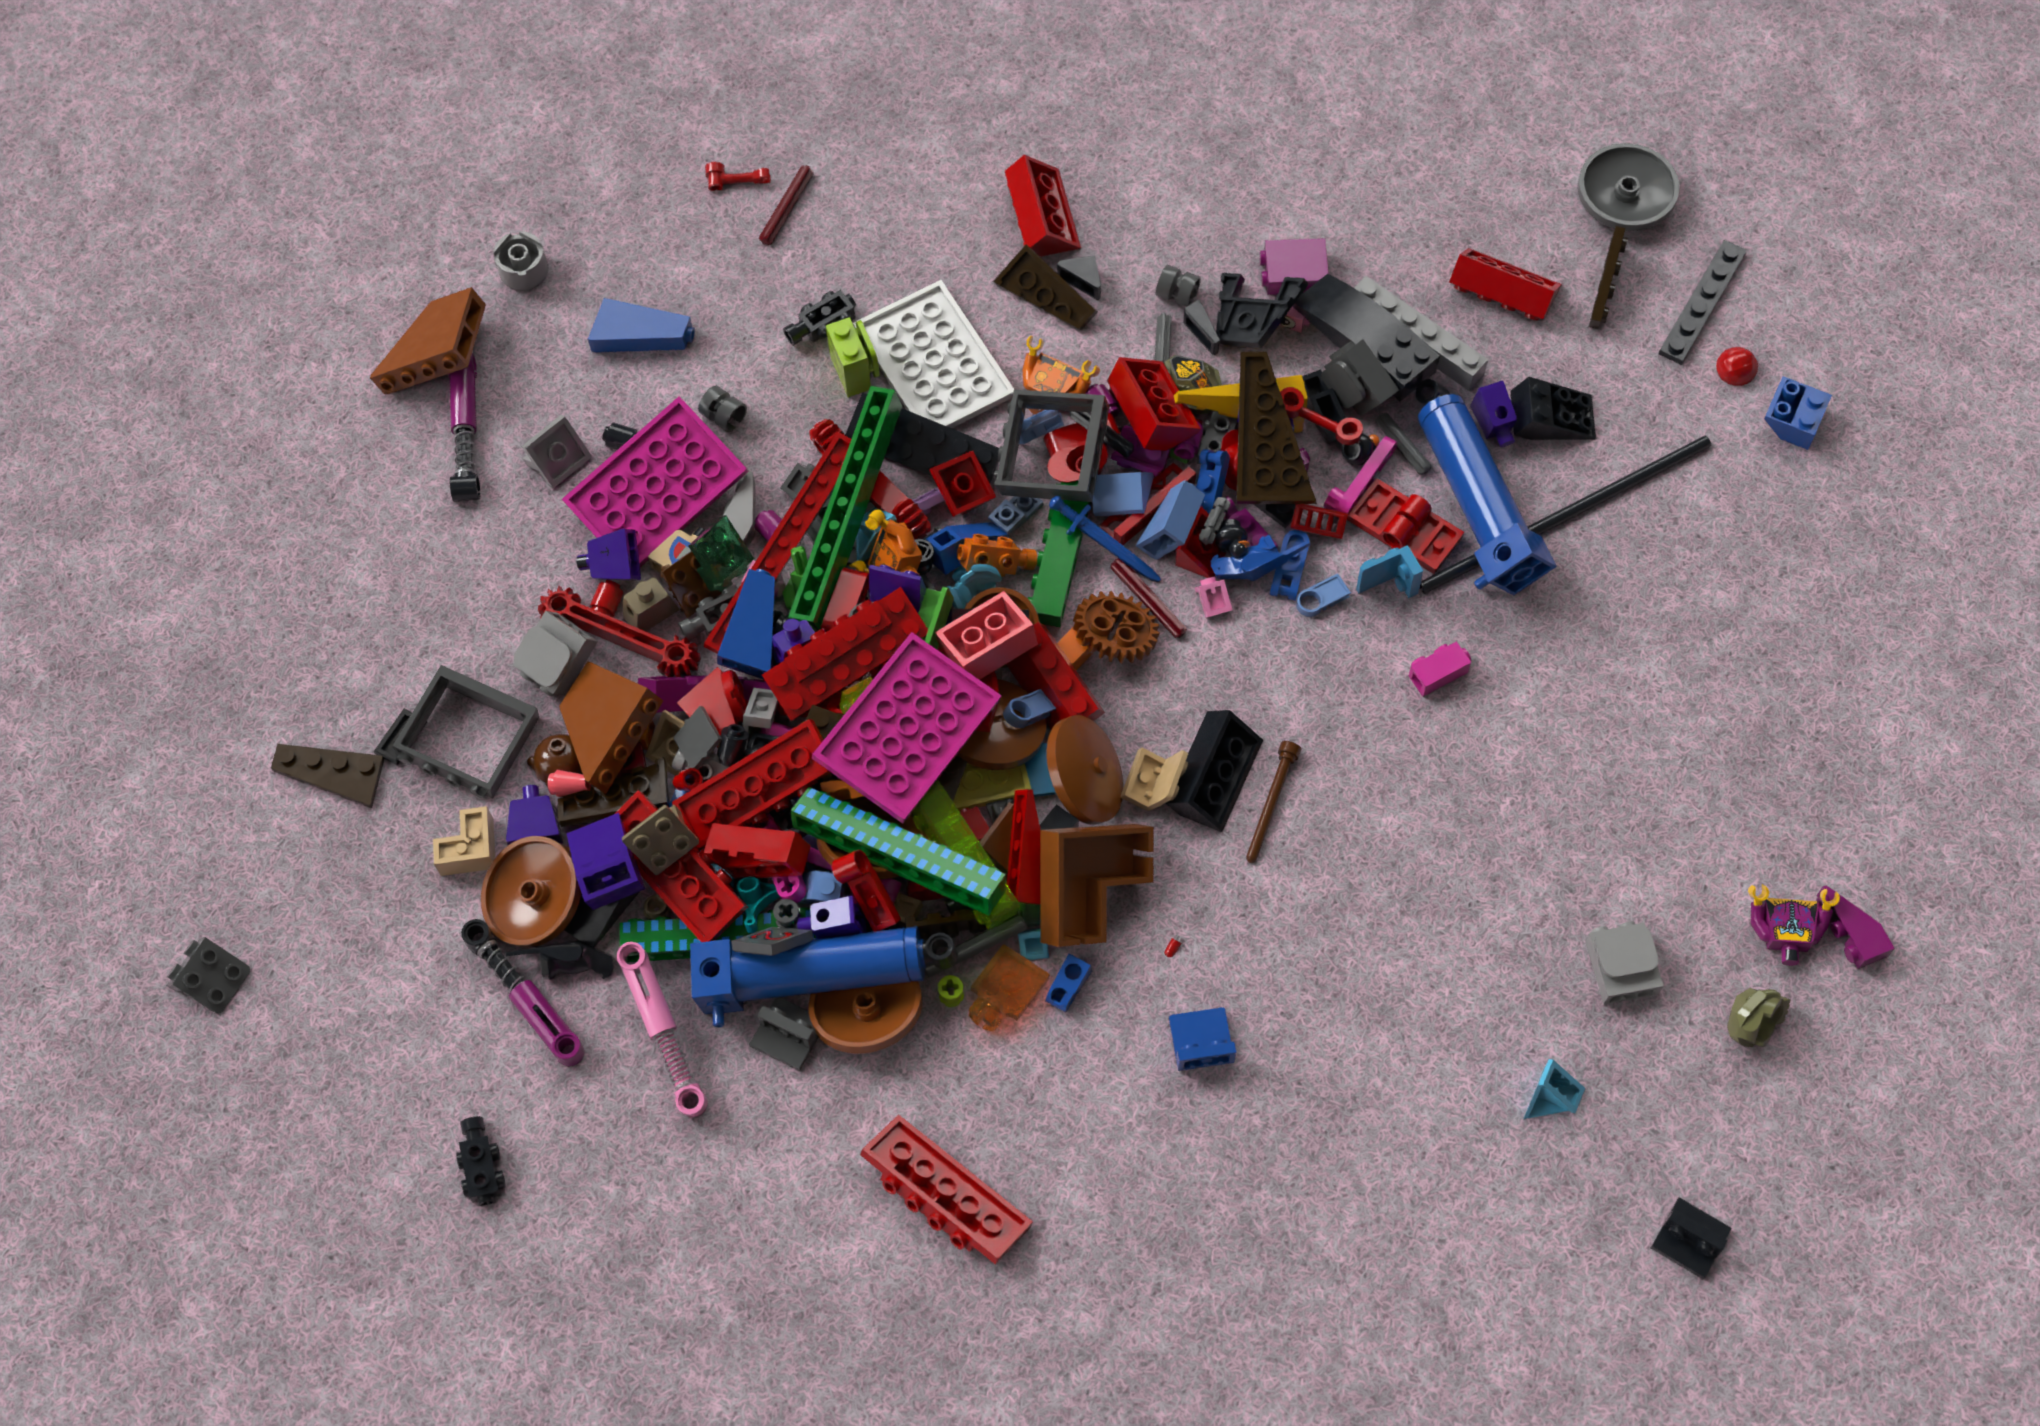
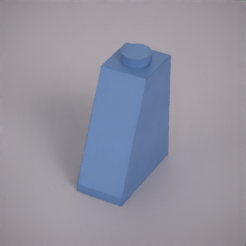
[1136,480,1205,560]
[799,871,851,905]

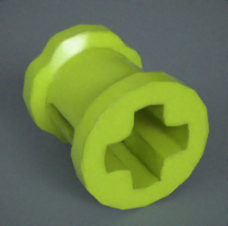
[938,975,964,1007]

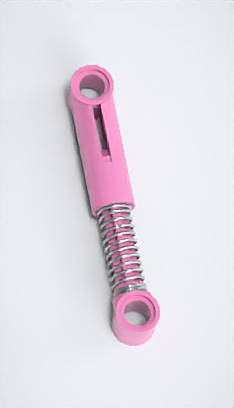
[617,942,708,1117]

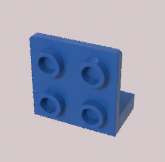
[1169,1007,1236,1071]

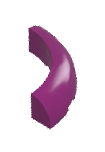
[638,675,779,714]

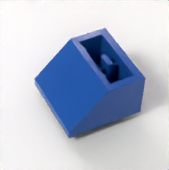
[1764,376,1832,450]

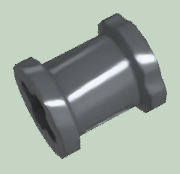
[773,899,801,929]

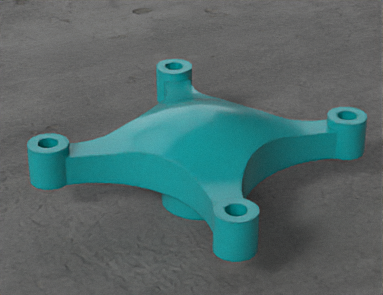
[733,877,793,933]

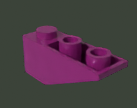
[1816,885,1895,969]

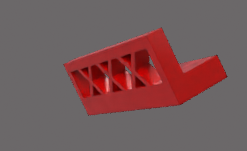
[1099,462,1196,545]

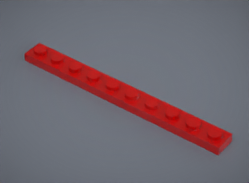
[704,432,851,654]

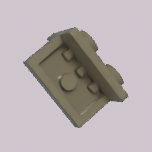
[622,805,699,875]

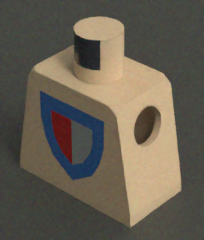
[648,527,711,573]

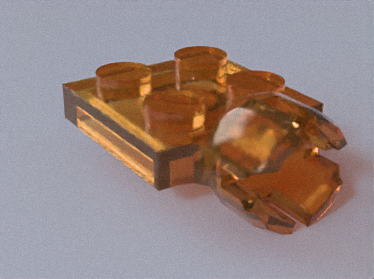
[968,944,1050,1032]

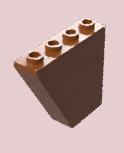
[370,287,486,394]
[559,661,664,794]

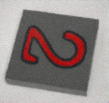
[732,927,813,956]

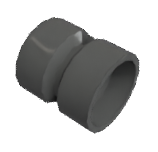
[1156,265,1201,307]
[698,385,747,432]

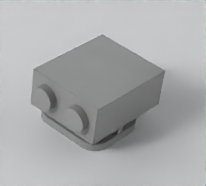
[513,611,598,696]
[1585,921,1664,1005]

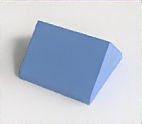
[1093,472,1154,516]

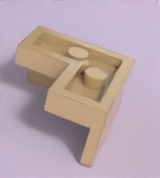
[433,806,496,876]

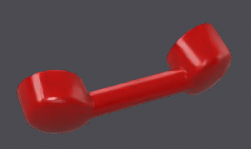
[1280,387,1363,445]

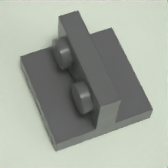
[749,997,819,1071]

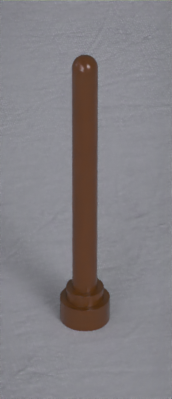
[1246,741,1302,863]

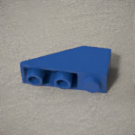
[926,522,1010,575]

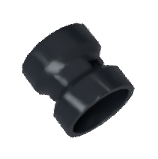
[915,539,934,575]

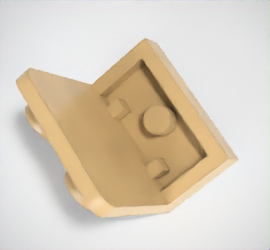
[1121,747,1188,811]

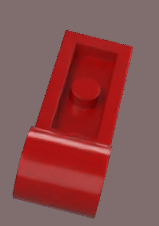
[832,850,901,931]

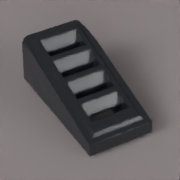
[1183,300,1220,356]

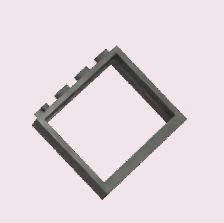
[994,390,1110,502]
[393,665,540,799]

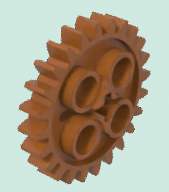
[1073,591,1160,664]

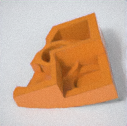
[820,779,863,801]

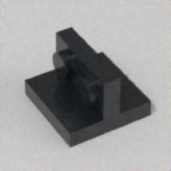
[1650,1197,1732,1280]

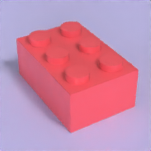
[935,591,1038,680]

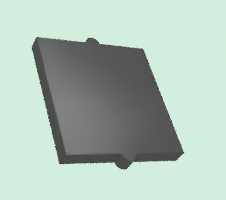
[673,706,722,770]

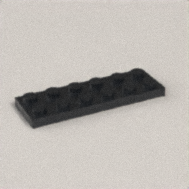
[845,392,999,483]

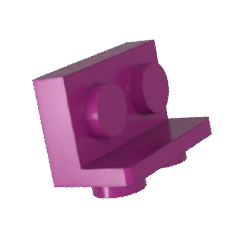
[1110,425,1172,477]

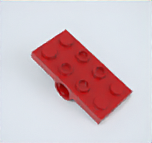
[1347,478,1465,574]

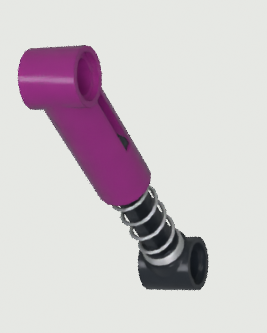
[448,353,481,502]
[461,919,584,1067]

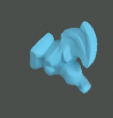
[947,564,1002,609]

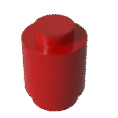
[590,580,624,617]

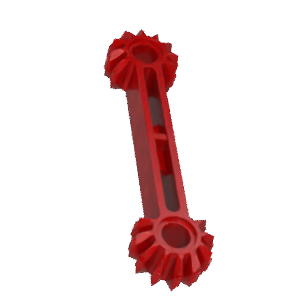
[809,419,931,540]
[538,586,701,678]

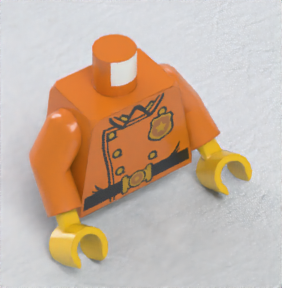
[1022,335,1100,415]
[849,510,922,574]

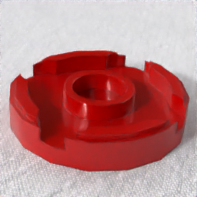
[721,670,748,724]

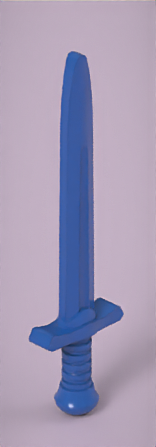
[1049,496,1161,582]

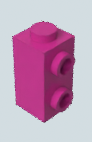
[1408,641,1471,697]

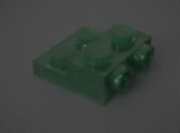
[688,515,755,592]

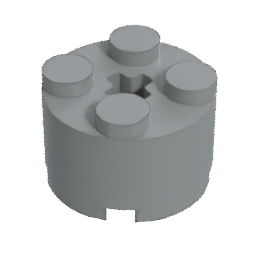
[493,231,549,291]

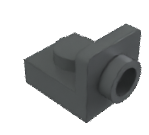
[780,463,815,499]

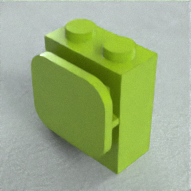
[826,317,880,397]

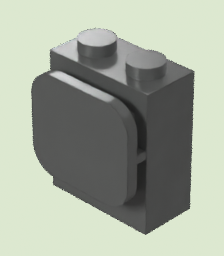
[1321,339,1399,416]

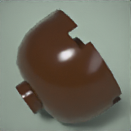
[533,734,583,787]

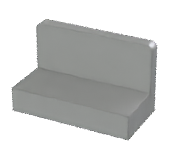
[743,688,779,742]

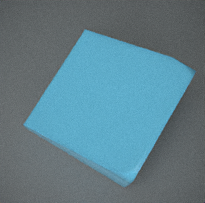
[1018,928,1049,961]

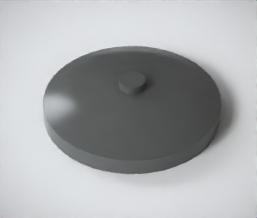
[1577,143,1680,231]

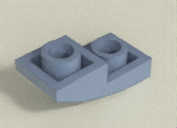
[988,496,1044,534]

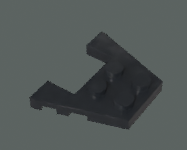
[1216,273,1309,348]

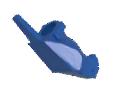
[1211,535,1311,581]

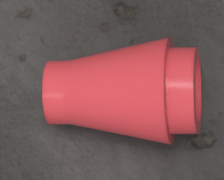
[548,770,591,797]

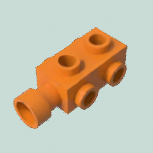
[957,534,1037,577]

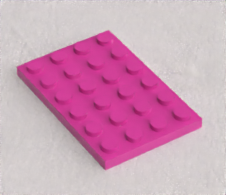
[562,396,749,567]
[812,632,1001,824]

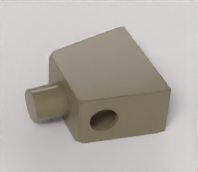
[623,577,680,631]

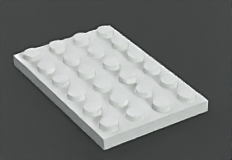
[853,280,1015,428]

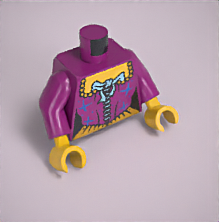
[1748,884,1840,966]

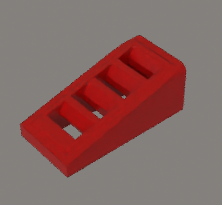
[1291,504,1348,539]

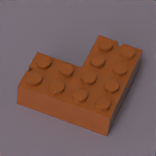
[1041,824,1154,947]

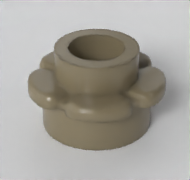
[643,895,671,920]

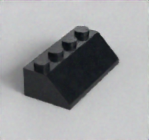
[1166,710,1263,832]

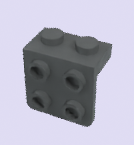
[166,937,250,1013]

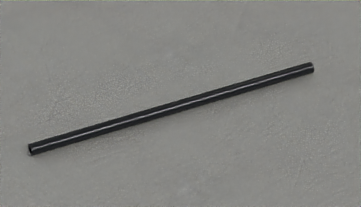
[1420,435,1711,594]

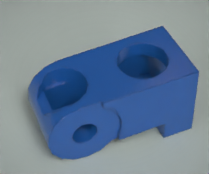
[1045,953,1092,1012]

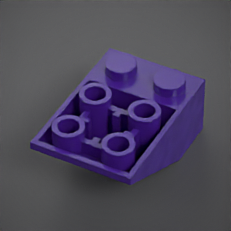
[869,565,926,613]
[567,813,646,910]

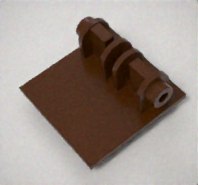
[660,545,724,618]

